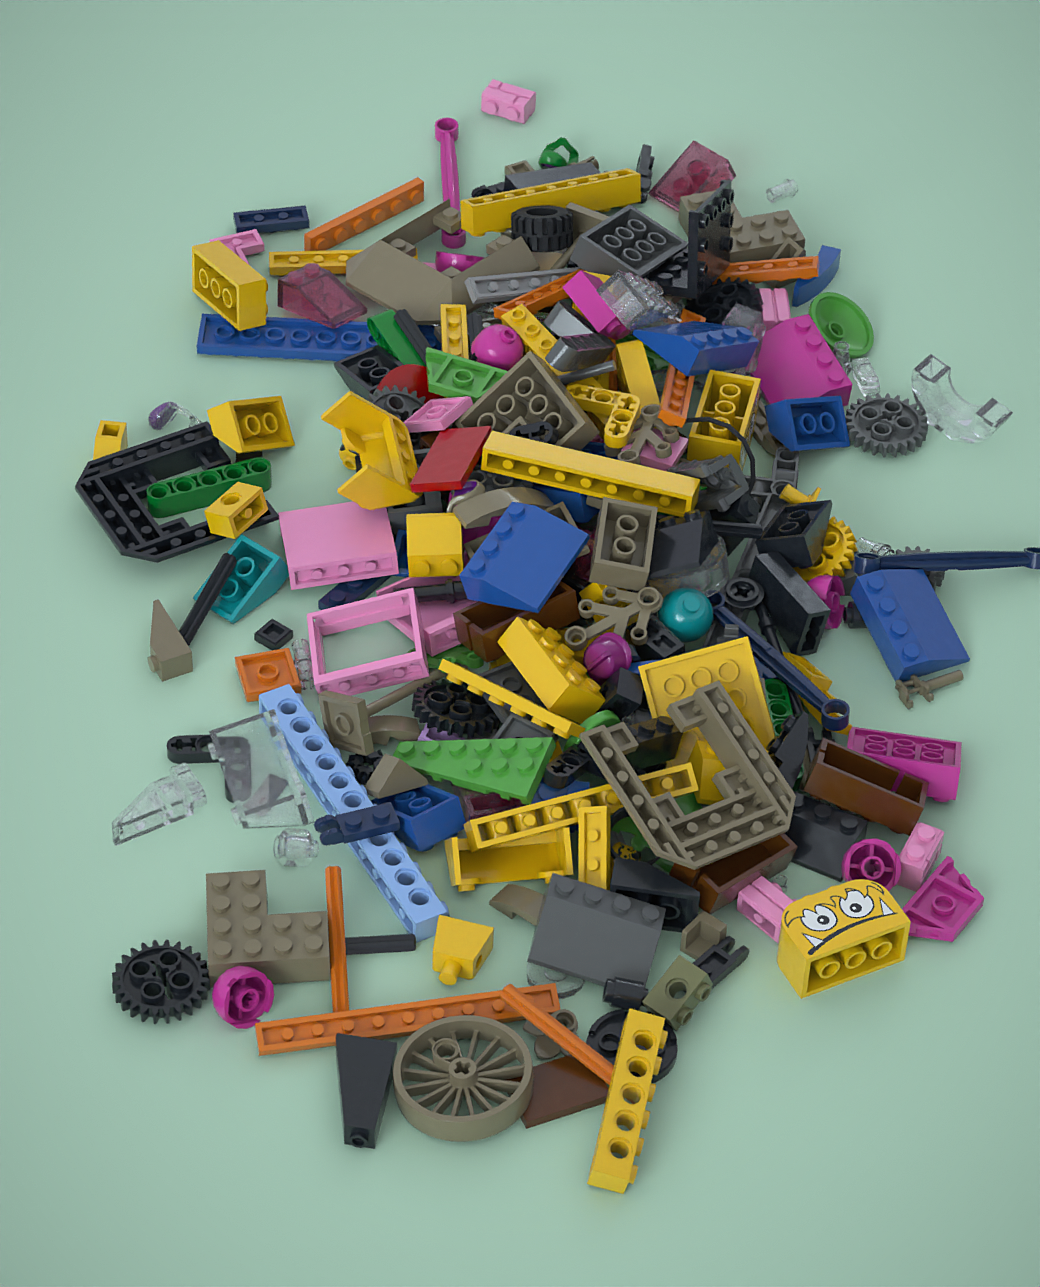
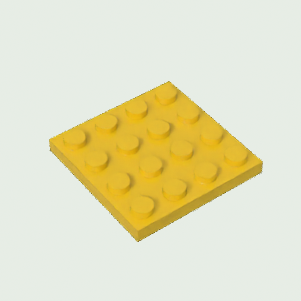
[638,636,776,769]

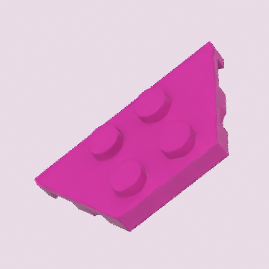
[902,856,984,942]

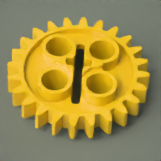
[792,516,858,583]

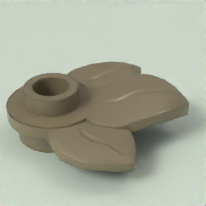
[523,1009,578,1060]

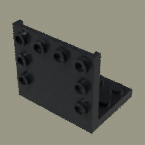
[625,179,734,299]

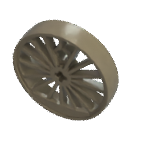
[393,1015,534,1142]

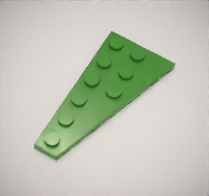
[393,737,556,805]

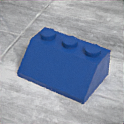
[764,396,850,452]

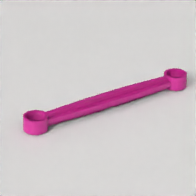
[435,118,466,249]

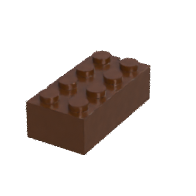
[453,581,580,663]
[803,738,929,836]
[669,833,798,915]

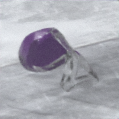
[148,402,202,431]

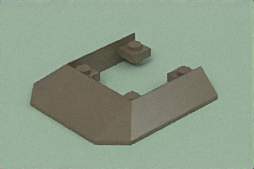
[346,198,540,325]
[579,681,796,870]

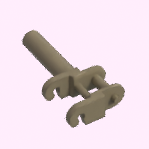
[895,670,964,709]

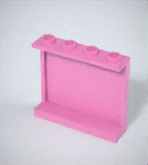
[278,502,399,590]
[376,551,478,657]

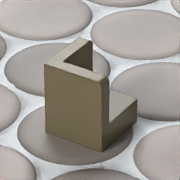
[680,910,727,960]

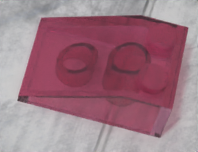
[648,140,736,213]
[277,263,367,329]

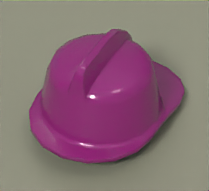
[583,632,632,686]

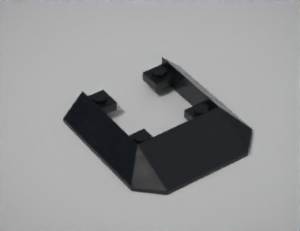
[75,421,279,563]

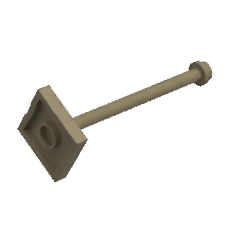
[550,202,609,270]
[318,663,468,756]

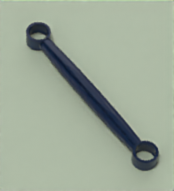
[853,547,1040,575]
[702,590,850,731]

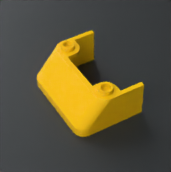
[321,391,423,510]
[444,827,573,892]

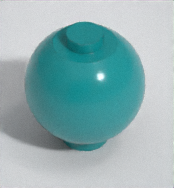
[658,587,713,643]

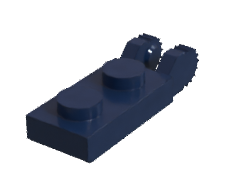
[313,802,400,846]

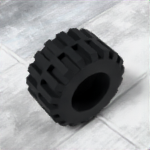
[511,205,573,252]

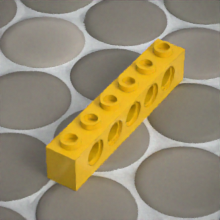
[587,1009,668,1194]

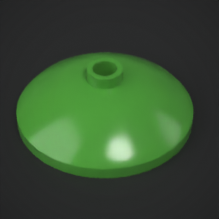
[808,292,874,358]

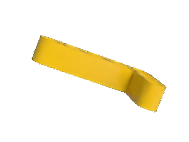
[615,339,660,429]

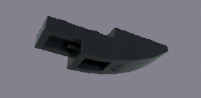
[766,711,809,789]

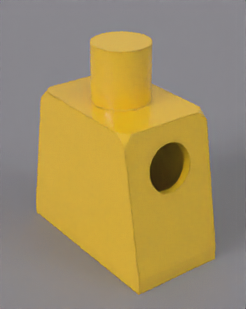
[432,915,494,985]

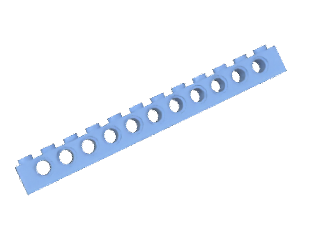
[259,684,449,943]

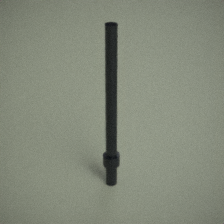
[755,603,809,725]

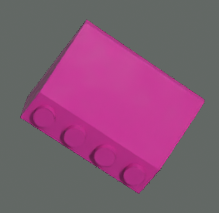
[746,314,853,407]
[847,727,962,802]

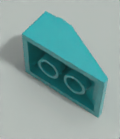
[193,534,289,624]

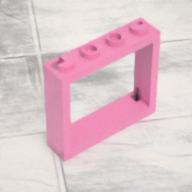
[307,588,429,696]

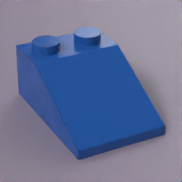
[371,784,466,852]

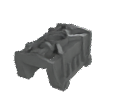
[667,454,749,512]

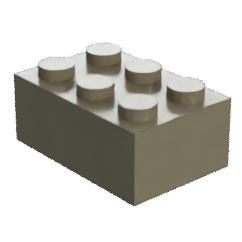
[589,497,658,592]

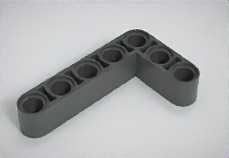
[544,300,615,372]

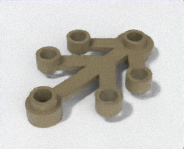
[604,404,679,465]
[565,586,663,651]

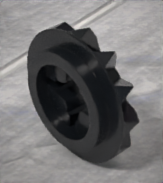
[720,577,764,612]
[346,749,384,785]

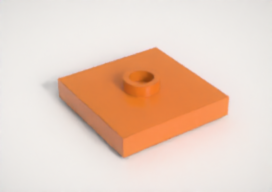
[235,648,302,702]

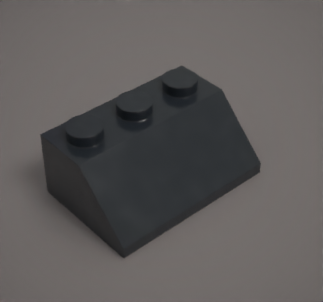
[579,716,683,771]
[785,791,868,882]

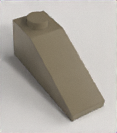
[148,599,193,682]

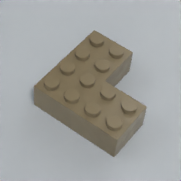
[678,190,805,263]
[454,351,600,451]
[206,870,331,988]

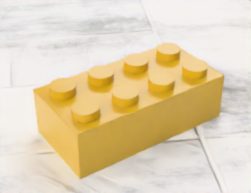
[192,240,268,331]
[497,616,606,724]

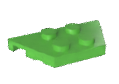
[426,347,508,404]

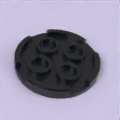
[586,1009,678,1083]

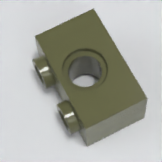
[642,955,713,1031]

